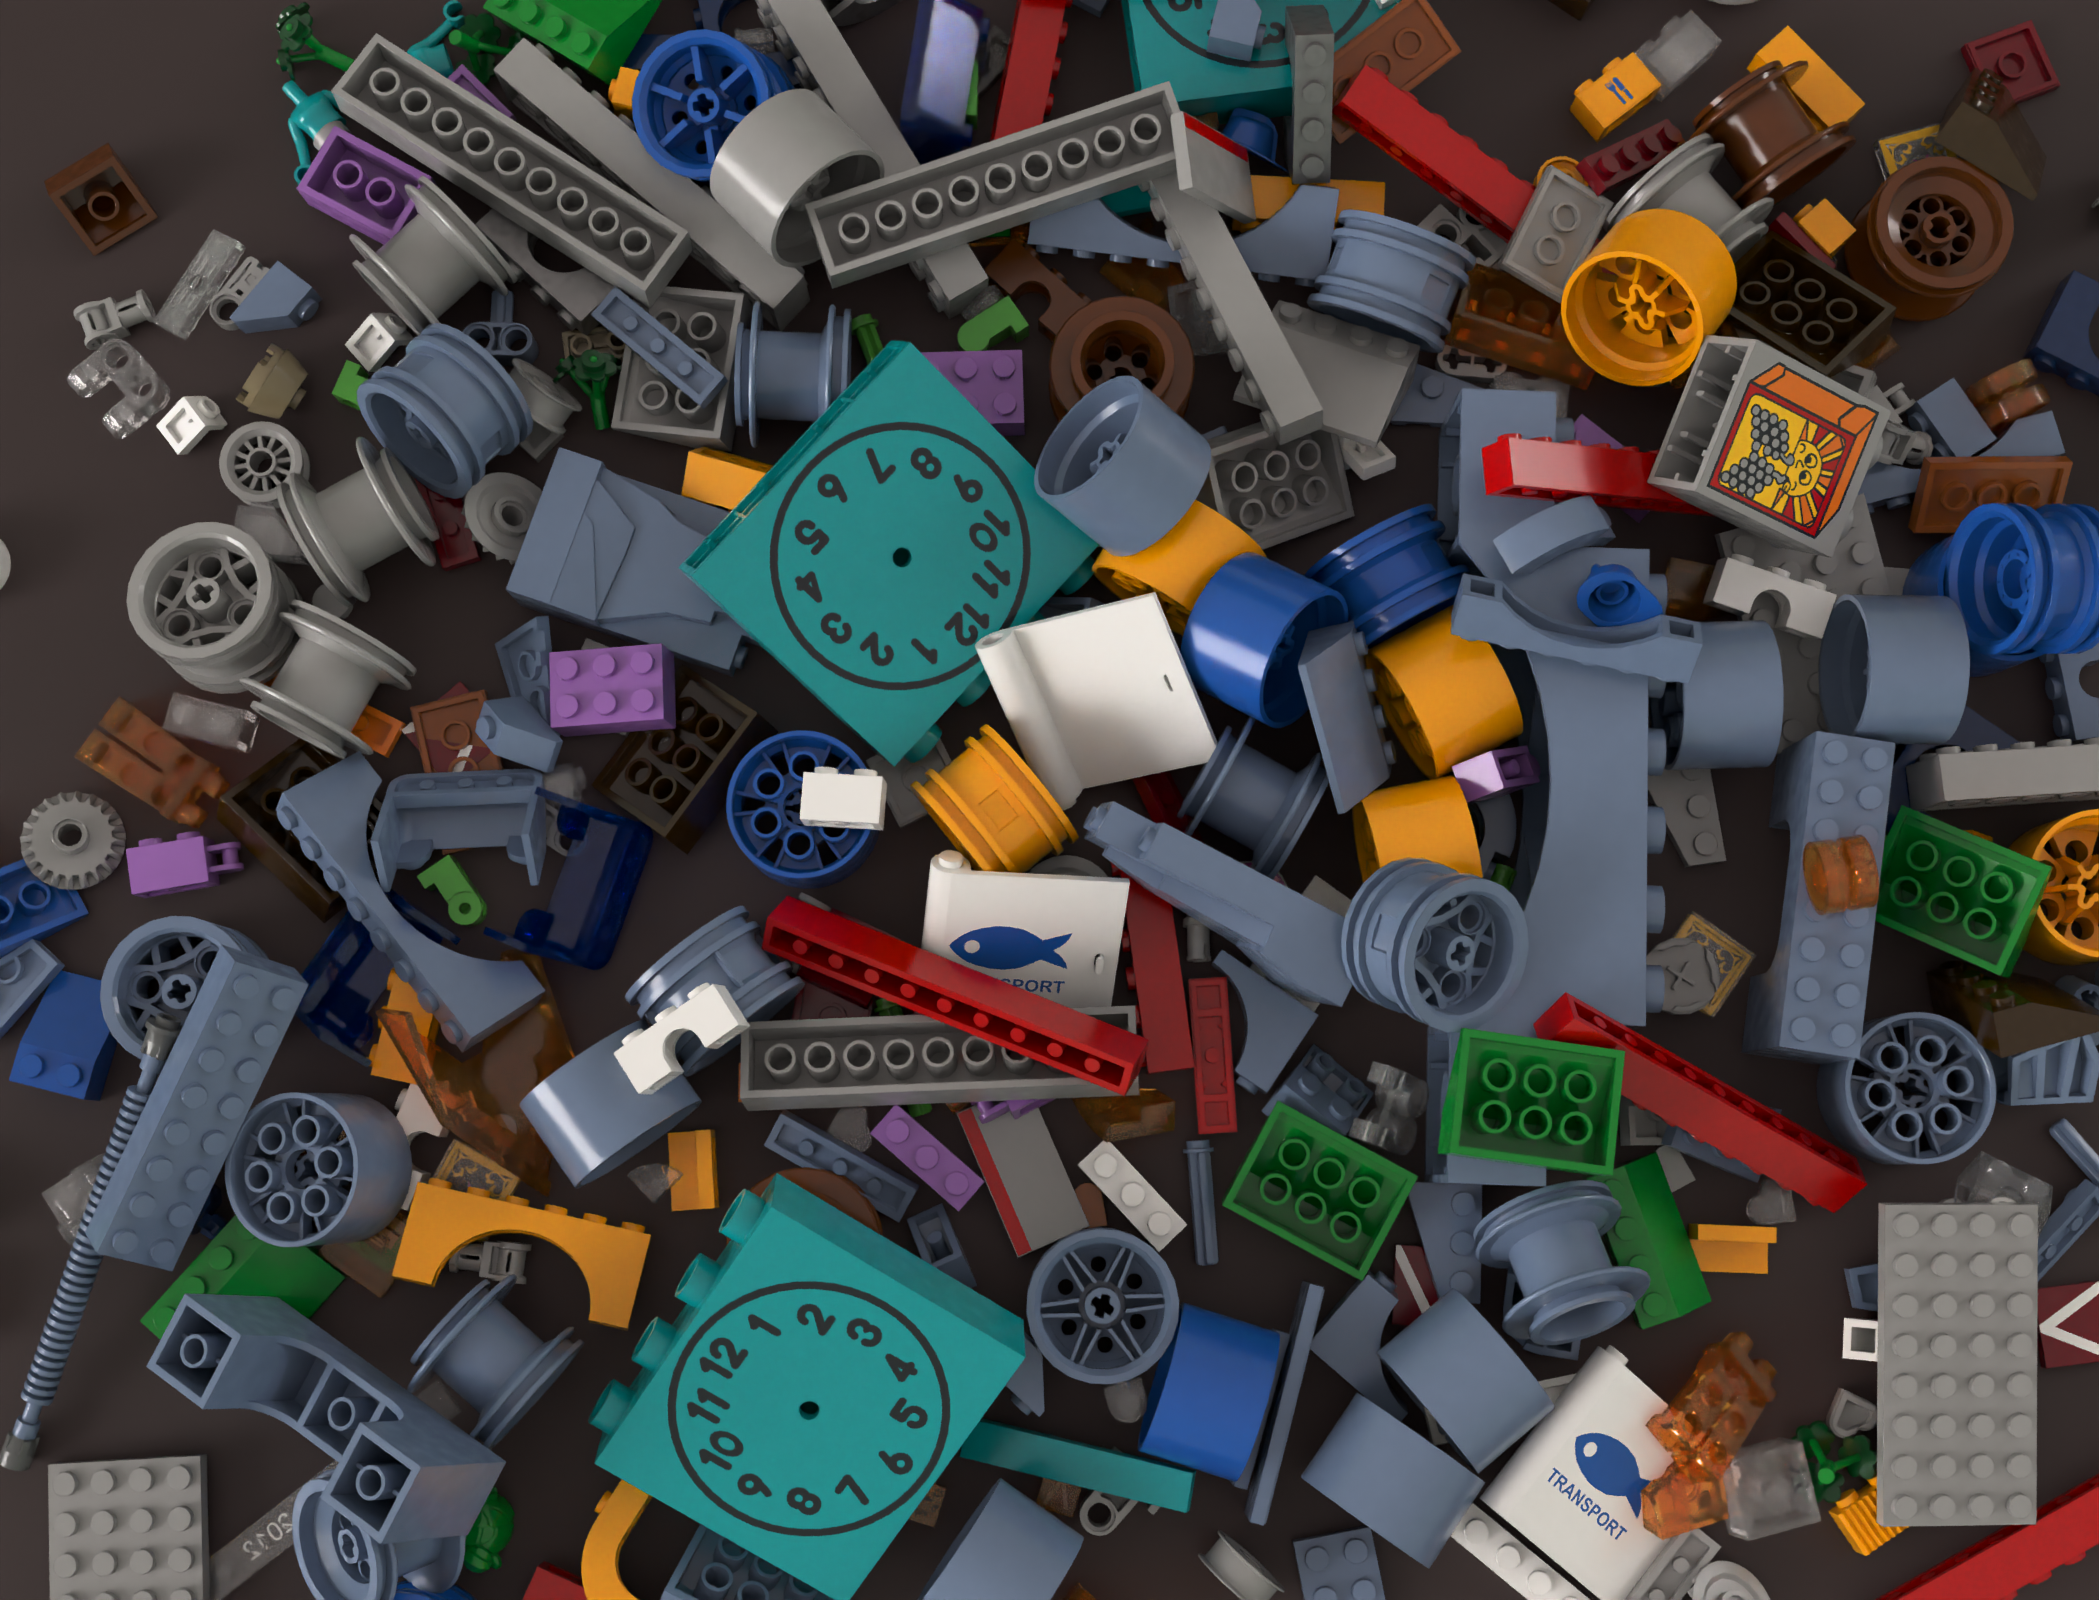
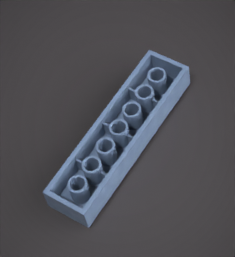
[85,944,309,1271]

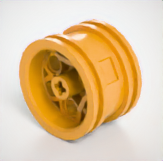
[910,724,1079,873]

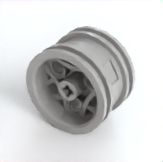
[126,522,303,694]

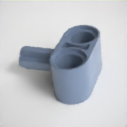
[462,290,539,366]

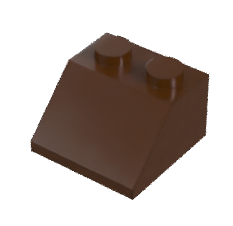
[44,143,158,256]

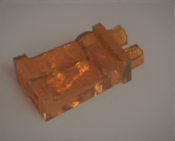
[74,696,231,829]
[1645,1332,1777,1483]

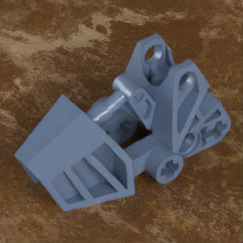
[1983,967,2099,1106]

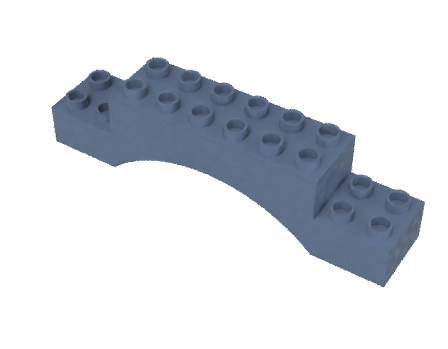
[1424,388,1667,1187]

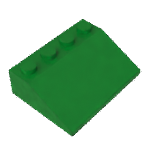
[483,0,662,86]
[1875,805,2053,978]
[1438,1028,1625,1176]
[1221,1100,1418,1281]
[140,1214,347,1340]

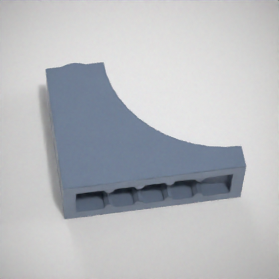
[1211,950,1319,1095]
[1310,1270,1408,1422]

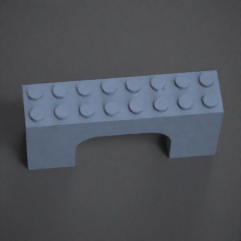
[1741,731,1896,1065]
[146,1293,506,1544]

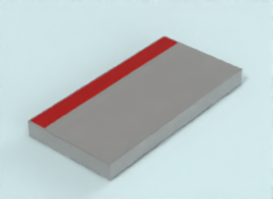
[1170,111,1256,224]
[956,1101,1089,1258]

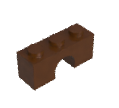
[984,239,1092,343]

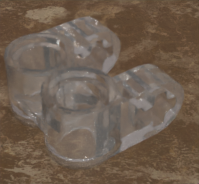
[67,339,170,439]
[1348,1061,1429,1155]

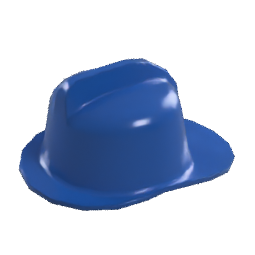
[1221,107,1290,175]
[1576,563,1663,627]

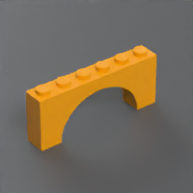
[392,1178,651,1331]

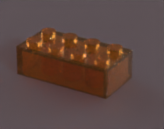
[1444,263,1596,390]

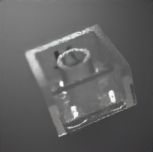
[1710,1437,1821,1541]

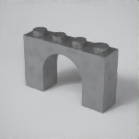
[1283,5,1334,184]
[475,208,629,335]

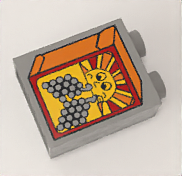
[1647,335,1891,558]

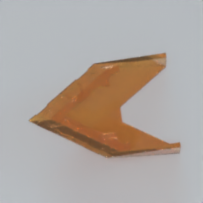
[376,949,575,1197]

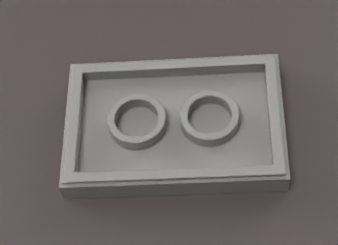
[1497,165,1614,304]

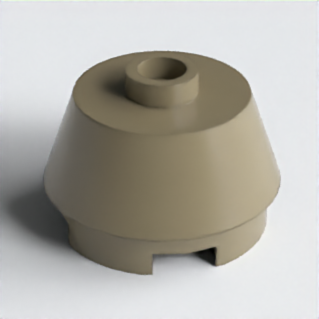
[236,343,309,420]

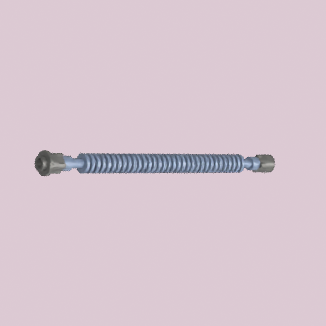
[0,1013,183,1471]

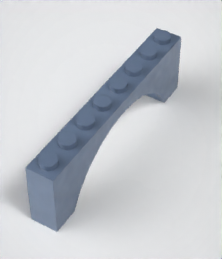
[1028,184,1339,287]
[276,751,546,1053]

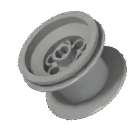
[1603,133,1774,295]
[349,175,518,336]
[276,437,439,607]
[239,599,417,759]

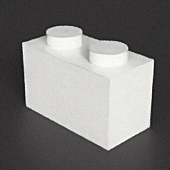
[800,767,887,830]

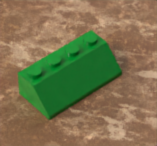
[1582,1152,1712,1330]

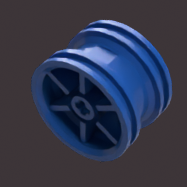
[632,29,795,187]
[1304,503,1471,656]
[1944,503,2099,655]

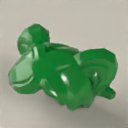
[463,1484,515,1573]

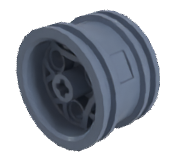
[1307,209,1476,353]
[357,323,533,499]
[1341,857,1529,1032]
[100,916,269,1059]

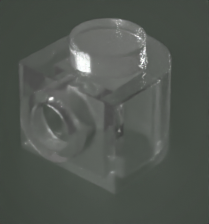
[542,761,587,811]
[1102,1376,1147,1423]

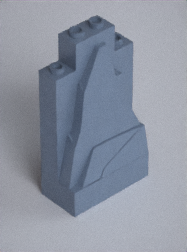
[506,447,763,677]
[1083,801,1352,1007]

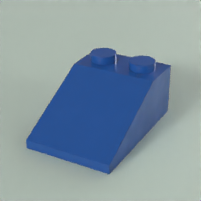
[0,859,89,958]
[9,970,118,1101]

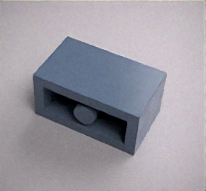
[1905,377,1997,457]

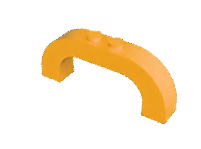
[581,1479,652,1600]

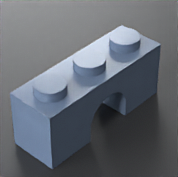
[2039,643,2099,745]

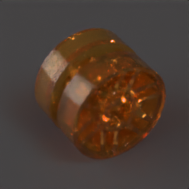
[1965,358,2051,432]
[1803,834,1879,916]

